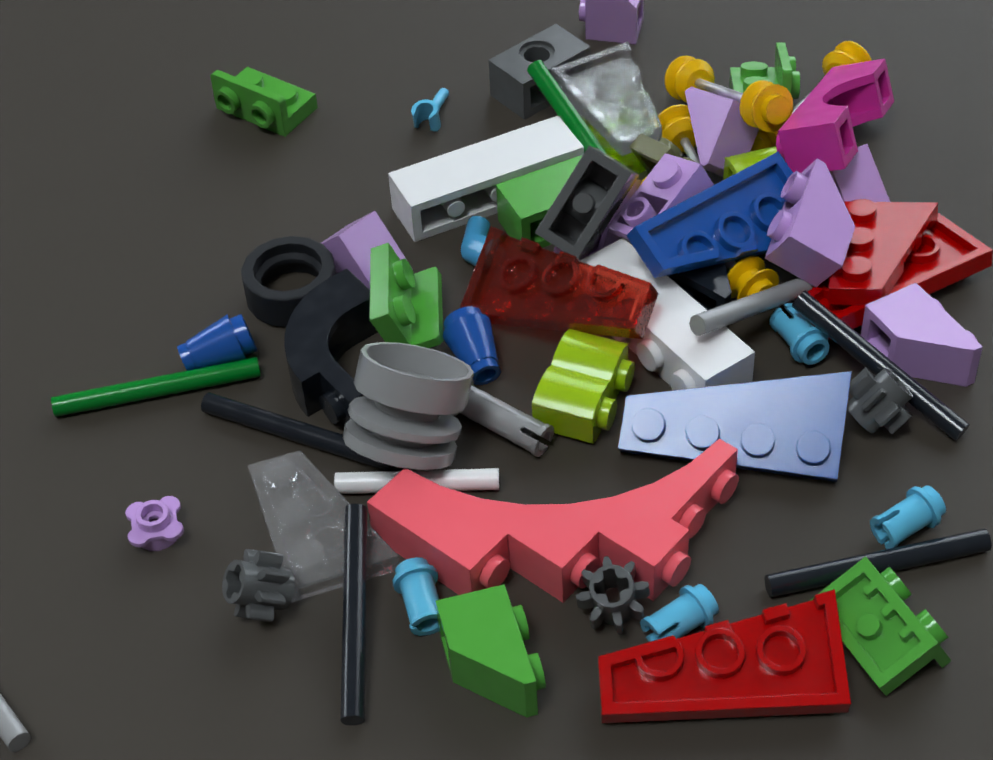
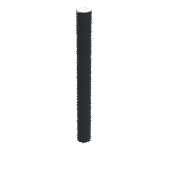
[792,291,970,441]
[201,392,395,471]
[340,504,367,725]
[764,528,992,598]

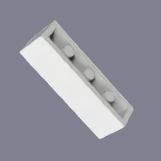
[388,116,584,242]
[574,238,755,390]

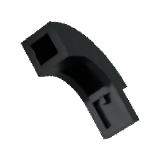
[284,269,378,427]

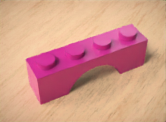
[776,58,894,173]

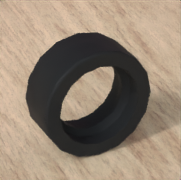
[241,236,336,327]

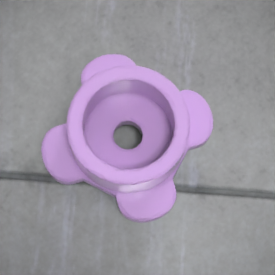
[125,496,184,551]

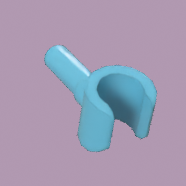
[411,88,449,131]

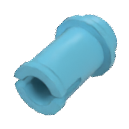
[769,303,829,365]
[870,485,946,549]
[392,557,439,636]
[640,584,719,642]

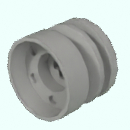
[343,342,474,470]

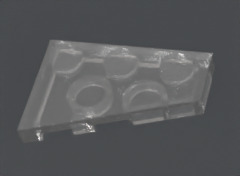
[551,41,662,156]
[248,450,400,603]

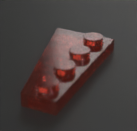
[460,226,659,339]

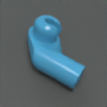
[461,216,508,273]

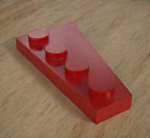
[808,213,993,340]
[598,589,851,723]

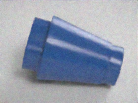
[443,306,501,385]
[177,314,257,370]

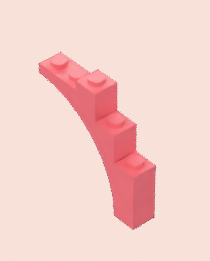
[367,439,739,603]

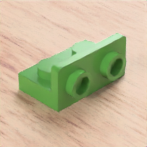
[729,42,800,102]
[210,67,318,137]
[370,242,443,348]
[810,556,952,696]

